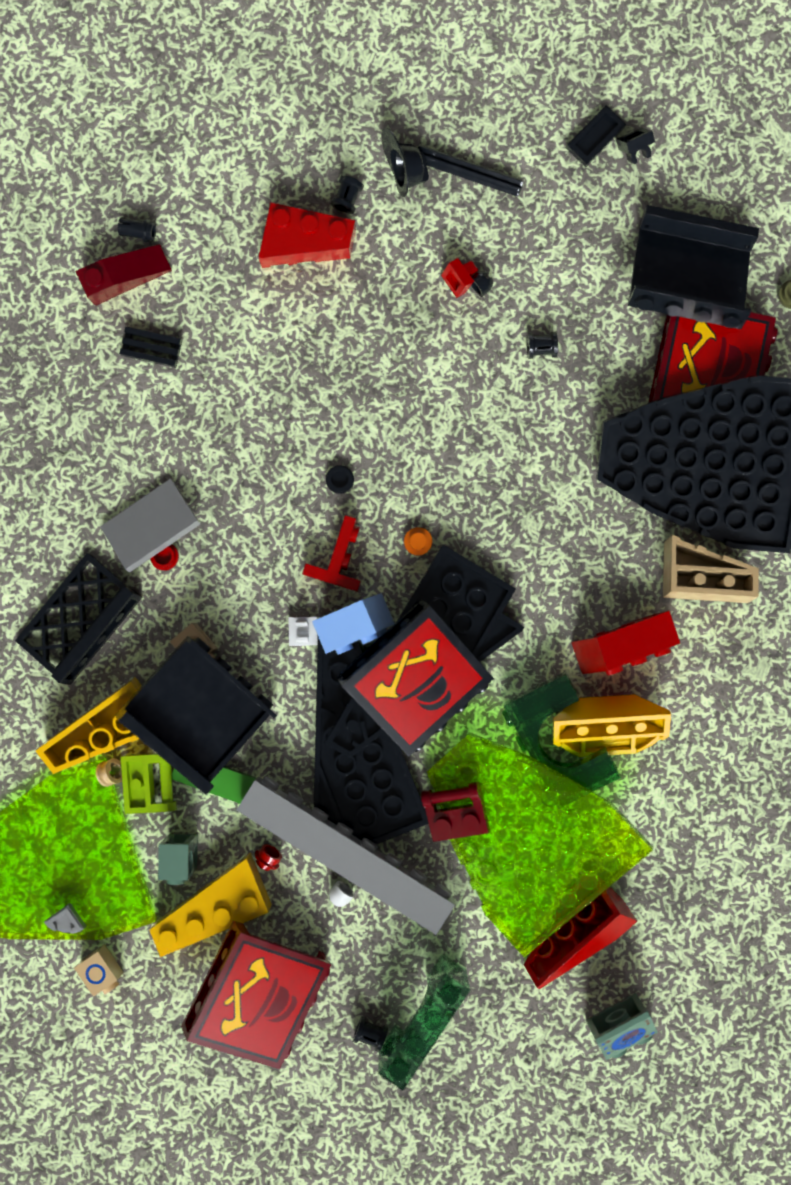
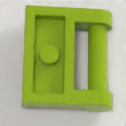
[121,753,177,814]

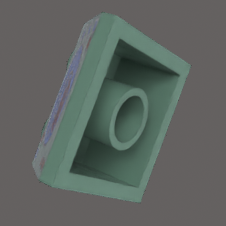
[586,993,658,1060]

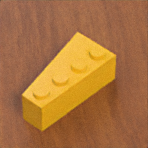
[35,677,142,774]
[149,852,272,957]

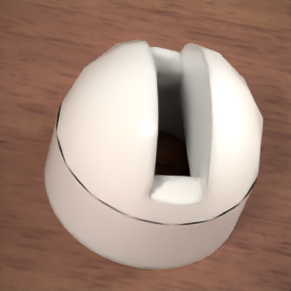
[329,881,355,907]

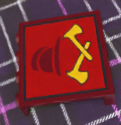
[648,312,778,403]
[181,920,332,1069]

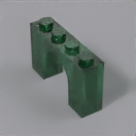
[502,671,621,809]
[378,954,470,1091]

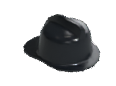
[381,127,429,197]

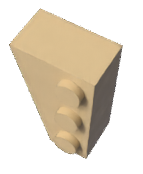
[663,535,759,603]

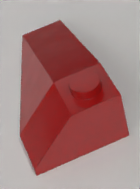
[523,869,637,989]

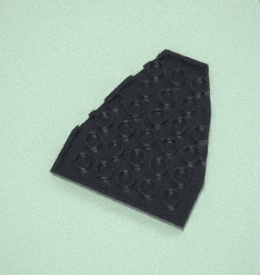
[596,375,791,554]

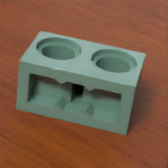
[158,834,198,885]

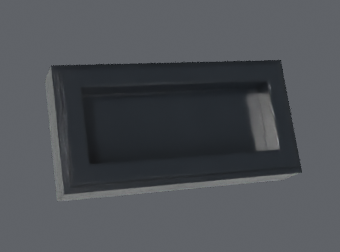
[566,105,626,167]

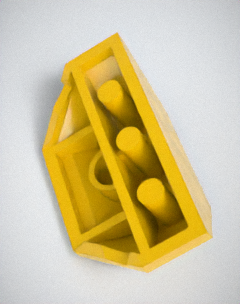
[553,694,671,757]

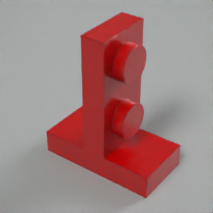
[302,515,361,592]

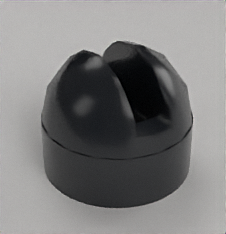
[471,271,493,297]

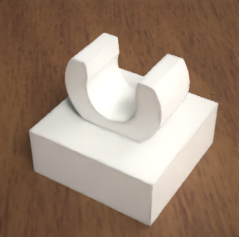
[288,617,318,646]

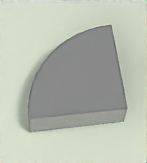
[44,903,87,934]

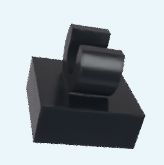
[616,128,655,164]

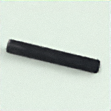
[418,145,523,196]

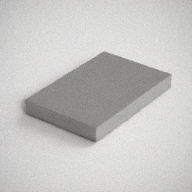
[100,478,200,573]

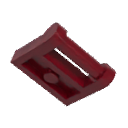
[421,782,490,842]

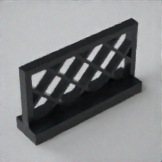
[15,553,143,685]

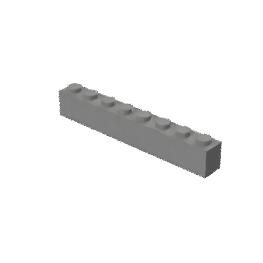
[237,776,455,935]

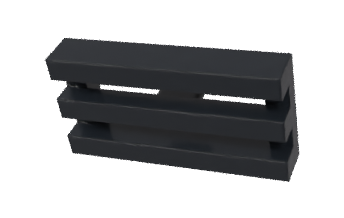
[119,326,182,368]

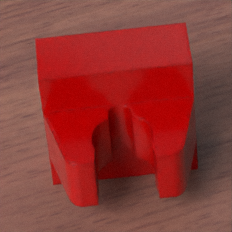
[441,258,478,298]

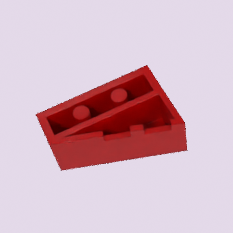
[258,202,356,268]
[571,611,680,676]

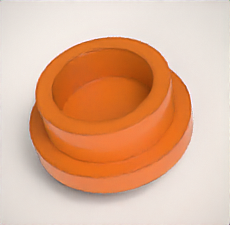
[404,527,432,556]

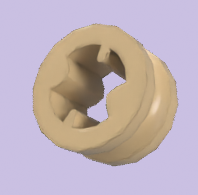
[96,758,122,787]

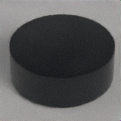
[326,465,354,494]

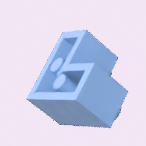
[312,593,395,655]

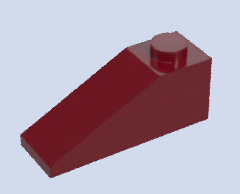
[75,244,172,306]

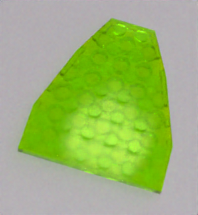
[427,732,653,957]
[0,757,157,940]

